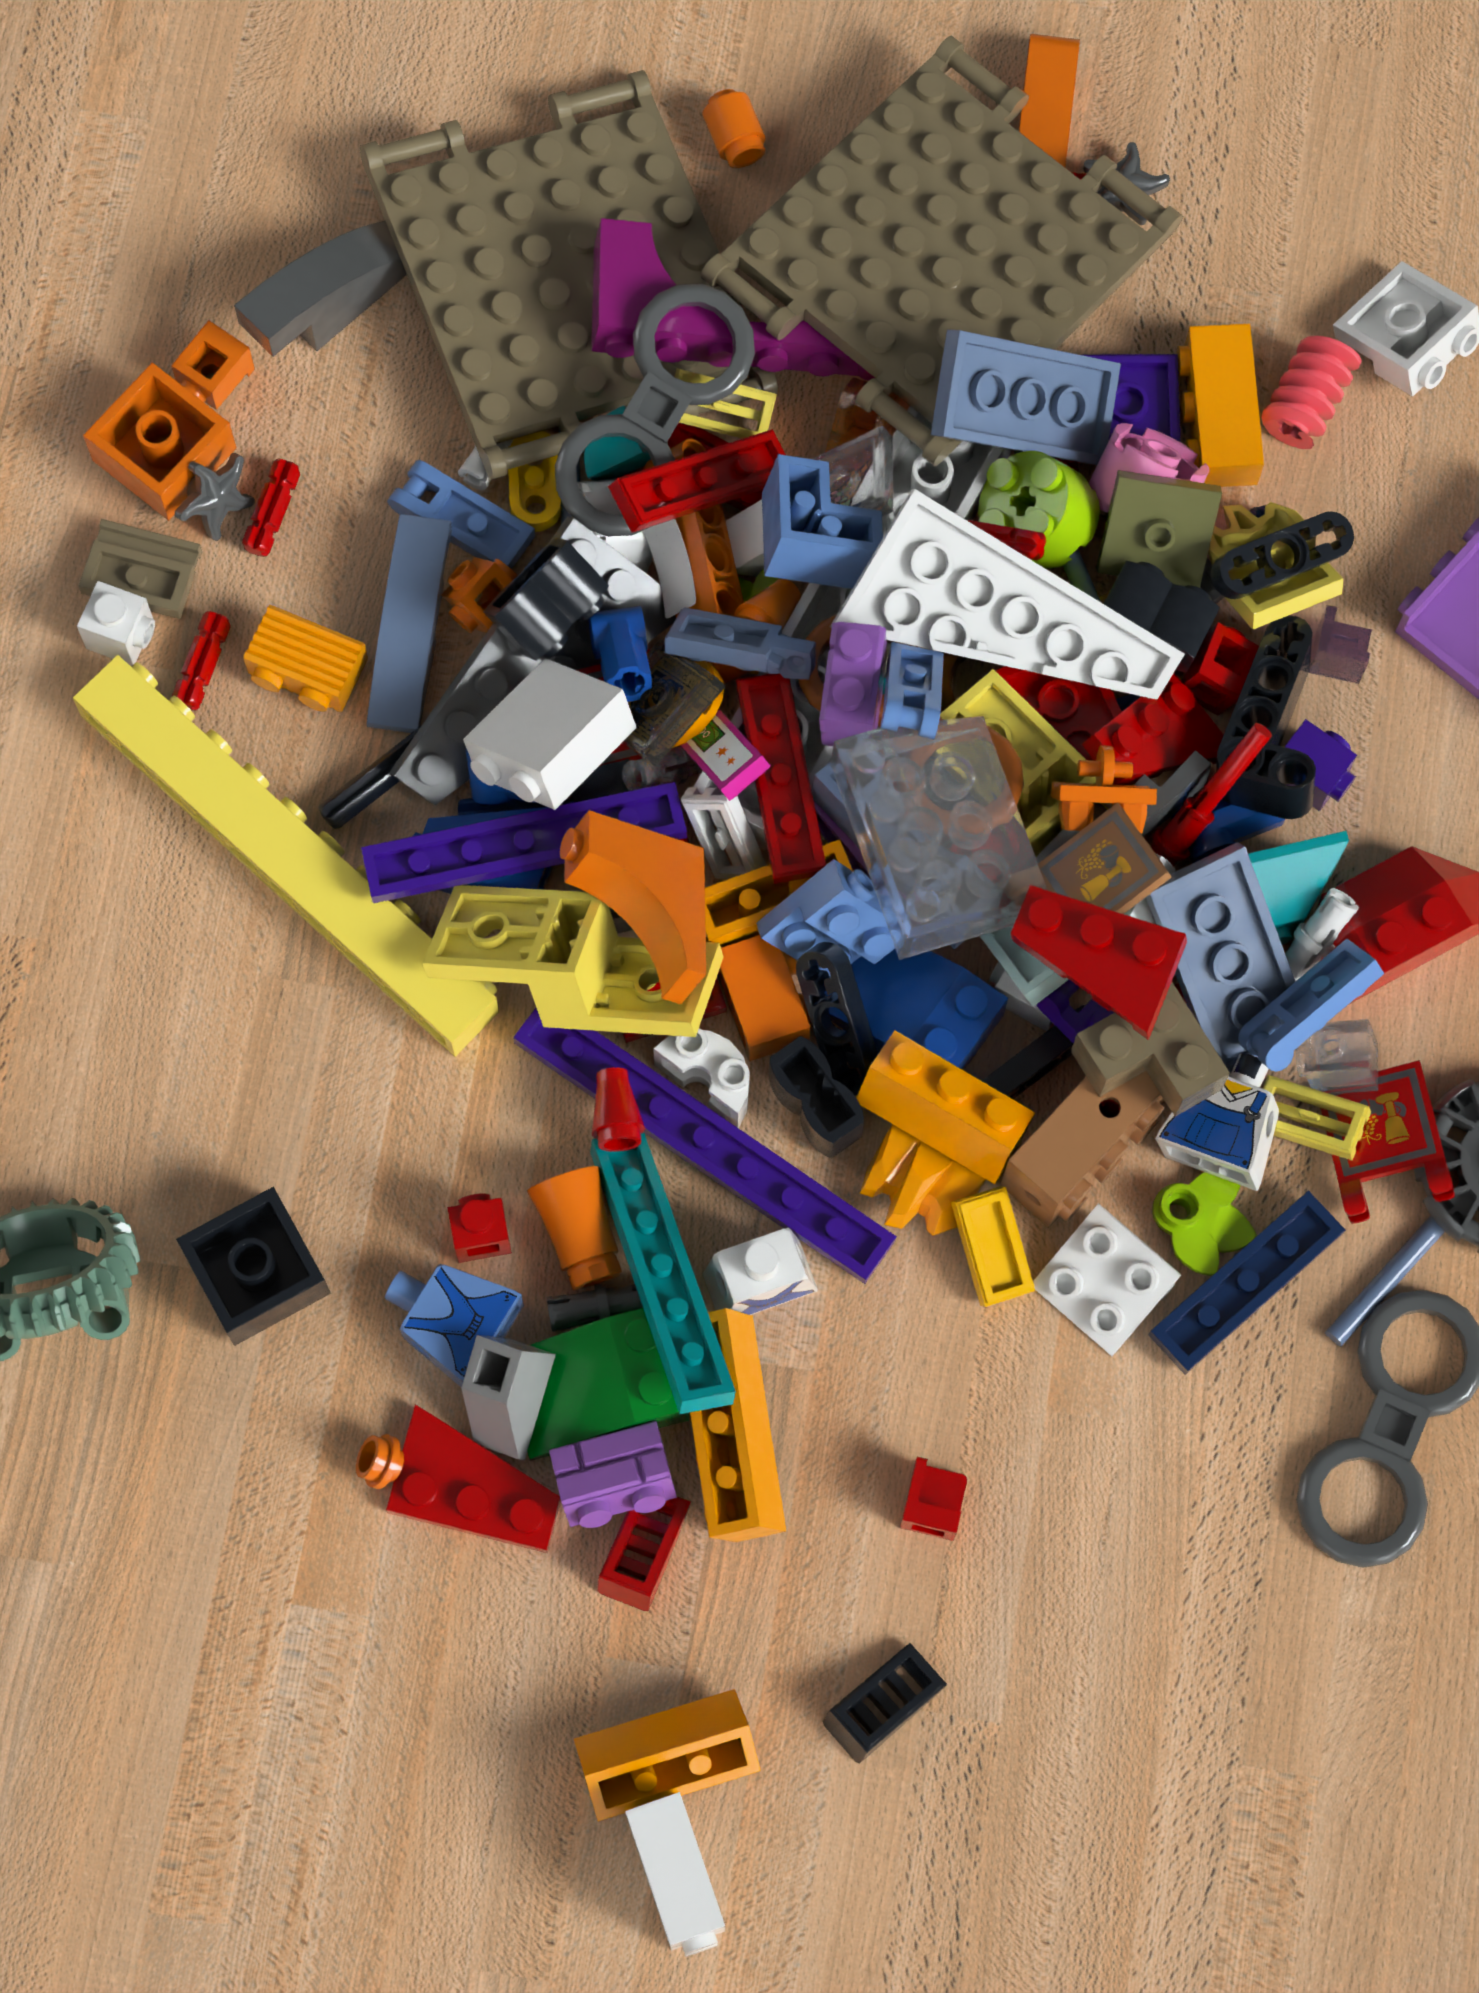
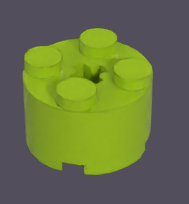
[978,451,1100,569]

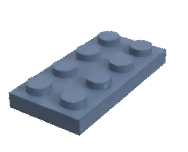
[931,330,1121,465]
[1146,842,1315,1076]

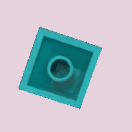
[1248,831,1350,945]

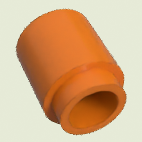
[702,89,766,168]

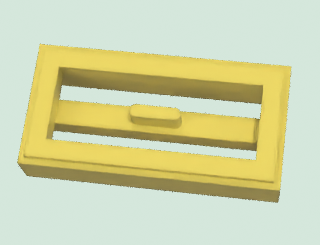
[675,368,777,439]
[1263,1075,1371,1160]

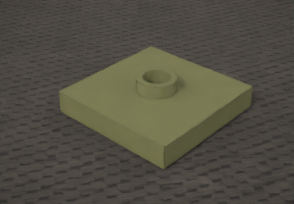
[1096,470,1222,588]

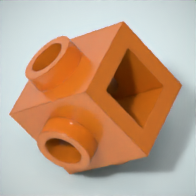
[441,557,518,633]

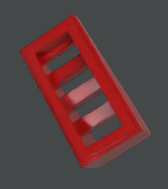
[597,1496,691,1611]

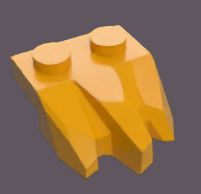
[860,1124,987,1236]

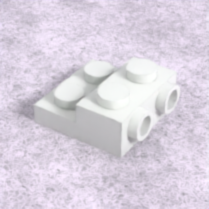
[1333,261,1479,397]

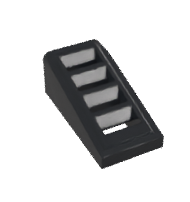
[823,1643,947,1764]

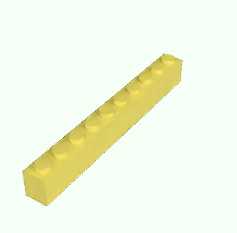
[73,655,499,1057]

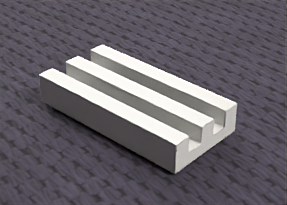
[681,787,767,879]

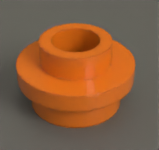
[356,1434,404,1489]

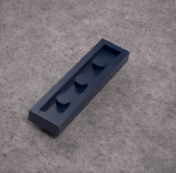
[1148,1190,1346,1375]

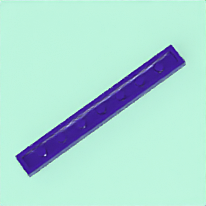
[513,1008,897,1284]

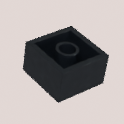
[176,1186,331,1346]

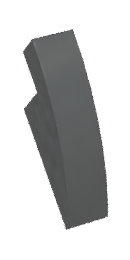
[234,220,407,357]

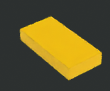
[951,1186,1035,1307]

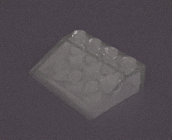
[830,716,1047,960]

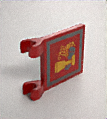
[1315,1060,1455,1224]

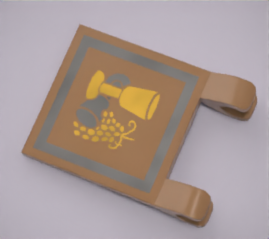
[1000,802,1172,914]

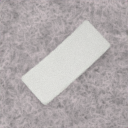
[643,519,696,618]

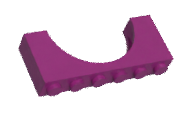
[592,218,876,381]

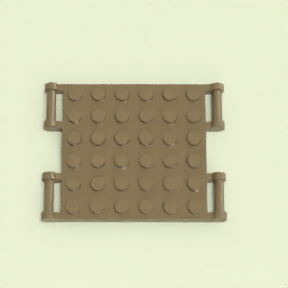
[700,36,1183,467]
[360,70,779,480]

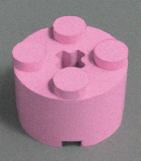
[1089,423,1209,512]

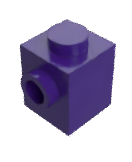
[1285,719,1357,812]

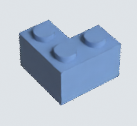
[762,454,883,589]

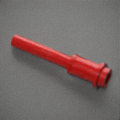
[1151,723,1272,866]

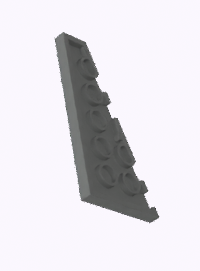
[389,516,676,805]

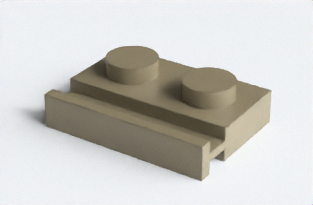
[79,519,202,619]

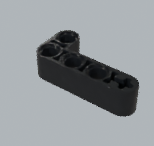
[1216,615,1316,820]

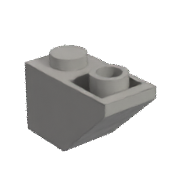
[461,1335,556,1460]

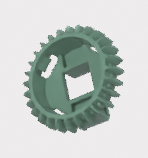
[0,1198,140,1361]

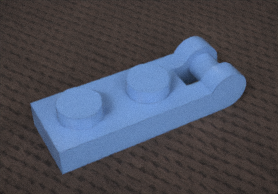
[387,460,535,569]
[880,642,944,739]
[1238,939,1384,1072]

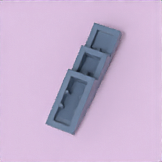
[366,514,452,733]

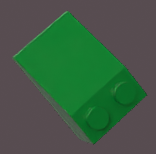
[527,1308,689,1461]

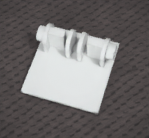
[1033,1203,1181,1356]

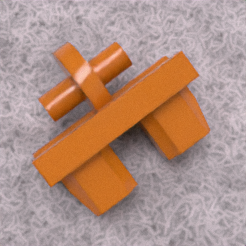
[1051,745,1157,833]

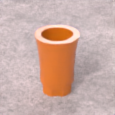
[527,1166,622,1290]

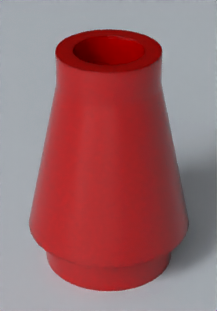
[592,1067,645,1152]

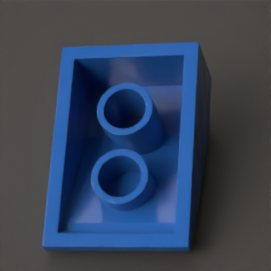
[825,939,1008,1070]

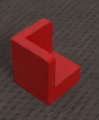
[900,1456,967,1541]

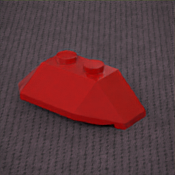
[1317,846,1479,1005]

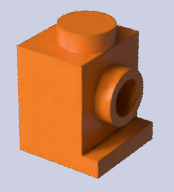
[171,320,255,410]

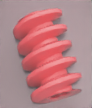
[1261,335,1362,449]

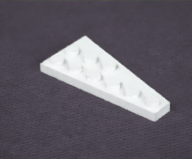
[830,489,1185,700]

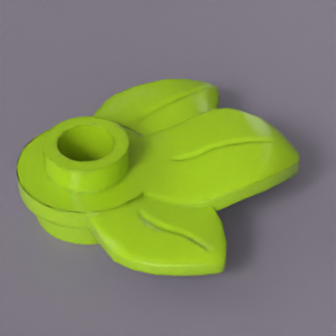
[1152,1172,1257,1276]

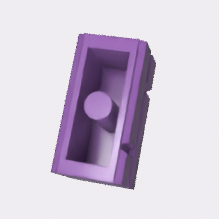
[819,622,888,750]
[549,1421,677,1528]

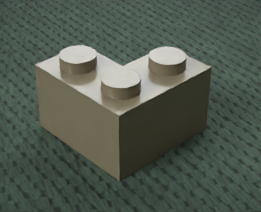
[1071,982,1230,1116]

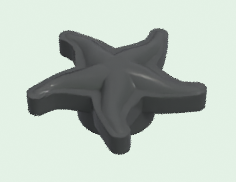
[1083,142,1170,225]
[175,453,255,541]

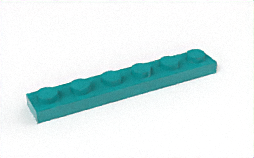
[590,1132,736,1414]

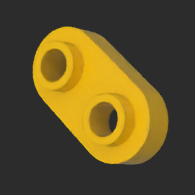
[508,431,561,532]

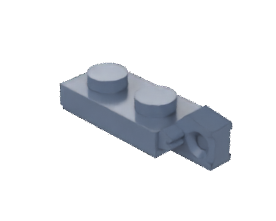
[665,607,816,680]

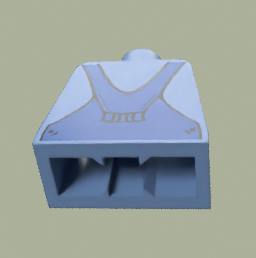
[385,1264,524,1387]

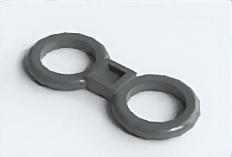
[555,284,755,537]
[1296,1290,1479,1568]

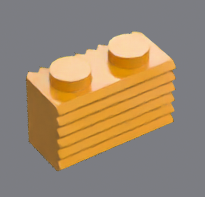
[243,605,368,712]

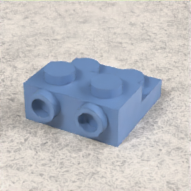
[756,859,914,976]

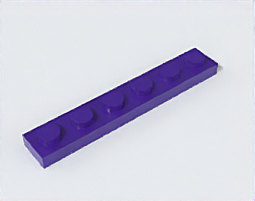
[361,782,687,904]

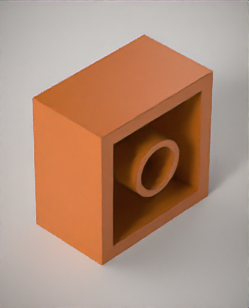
[83,362,237,521]

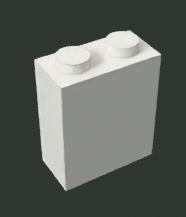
[463,658,637,810]
[625,1792,725,1957]

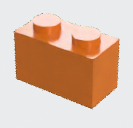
[718,935,811,1062]

